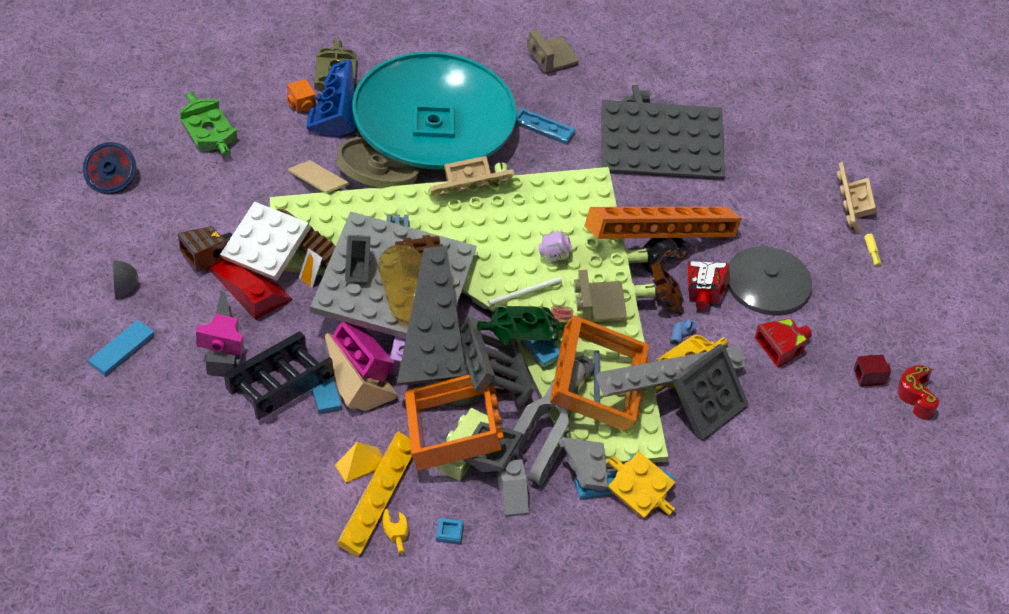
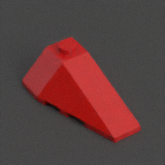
[208,260,292,320]

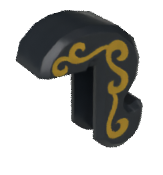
[641,238,690,273]

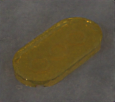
[378,245,422,326]

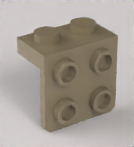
[527,29,579,73]
[574,270,626,322]

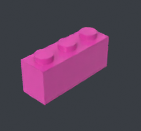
[332,321,395,382]

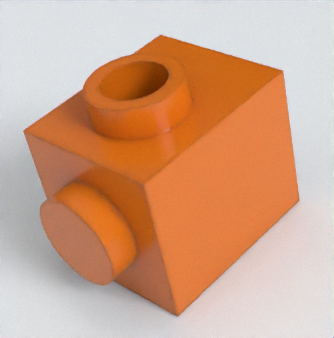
[287,79,316,113]

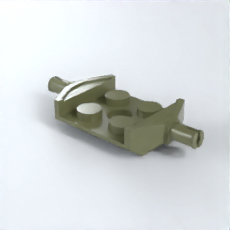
[314,40,357,92]

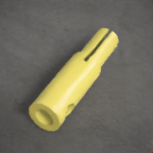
[864,234,881,266]

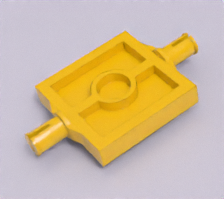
[607,451,675,519]

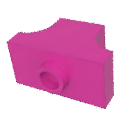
[196,314,244,357]

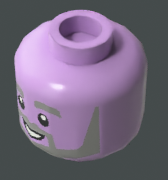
[538,231,572,262]

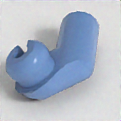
[670,319,696,345]

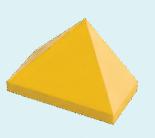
[335,442,383,484]

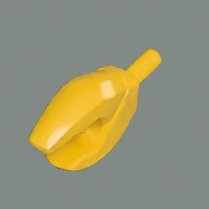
[382,509,409,554]

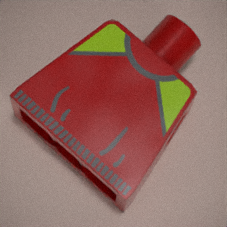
[755,318,812,368]

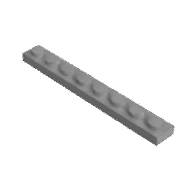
[595,346,746,397]

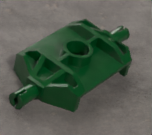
[477,306,568,347]

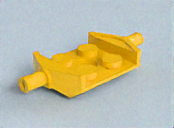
[654,335,728,392]

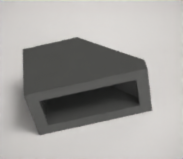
[345,234,371,282]

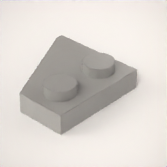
[559,437,608,490]

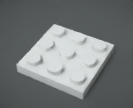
[220,202,311,281]

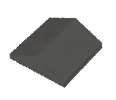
[463,421,523,472]

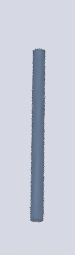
[594,350,600,421]

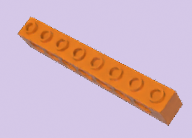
[584,207,742,239]

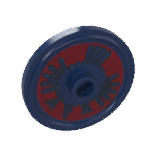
[83,142,137,194]

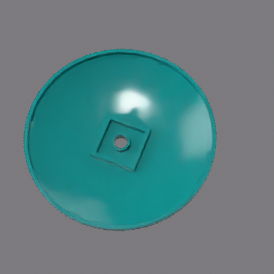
[352,52,516,169]

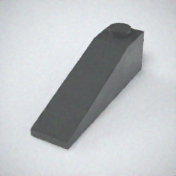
[206,291,242,376]

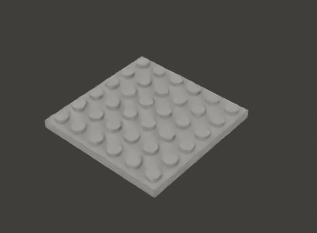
[310,211,477,339]

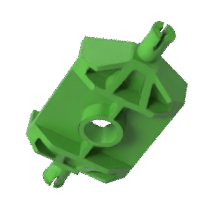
[179,91,237,157]

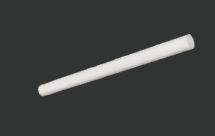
[488,277,562,306]

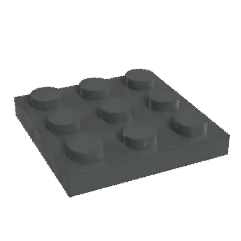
[672,344,748,440]

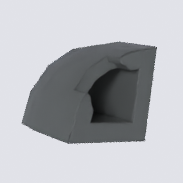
[113,260,139,300]

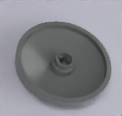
[727,246,812,315]

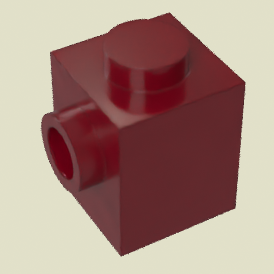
[853,354,891,387]

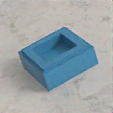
[436,518,463,545]

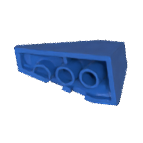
[306,59,355,137]

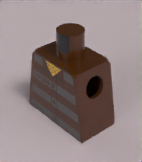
[178,226,232,272]

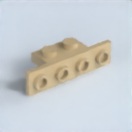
[428,156,514,197]
[837,162,877,234]

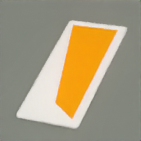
[299,249,322,287]

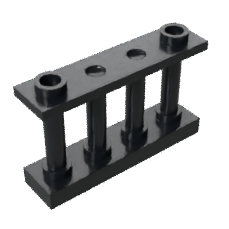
[223,331,334,420]

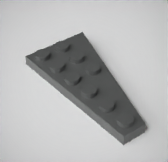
[396,246,466,386]

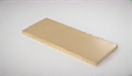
[288,160,349,194]

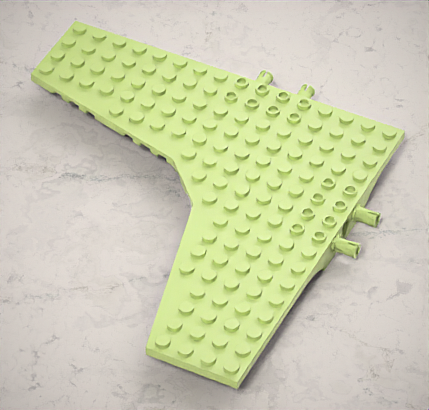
[270,163,668,468]

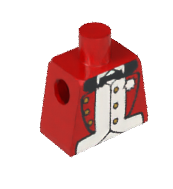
[688,261,730,310]

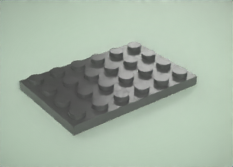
[601,100,725,180]

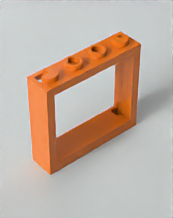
[550,315,650,431]
[405,374,504,471]

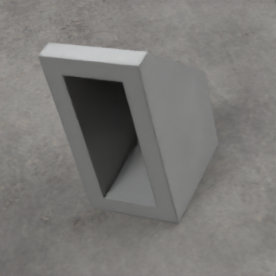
[497,459,529,516]

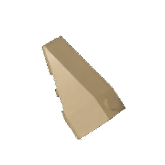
[325,333,398,411]

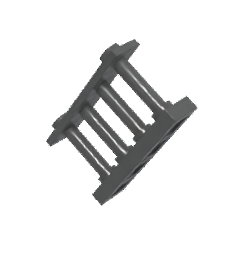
[459,316,534,407]

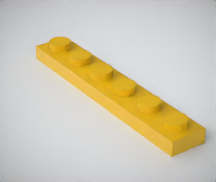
[336,431,412,557]

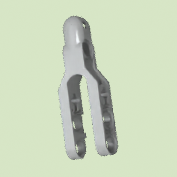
[508,360,586,485]

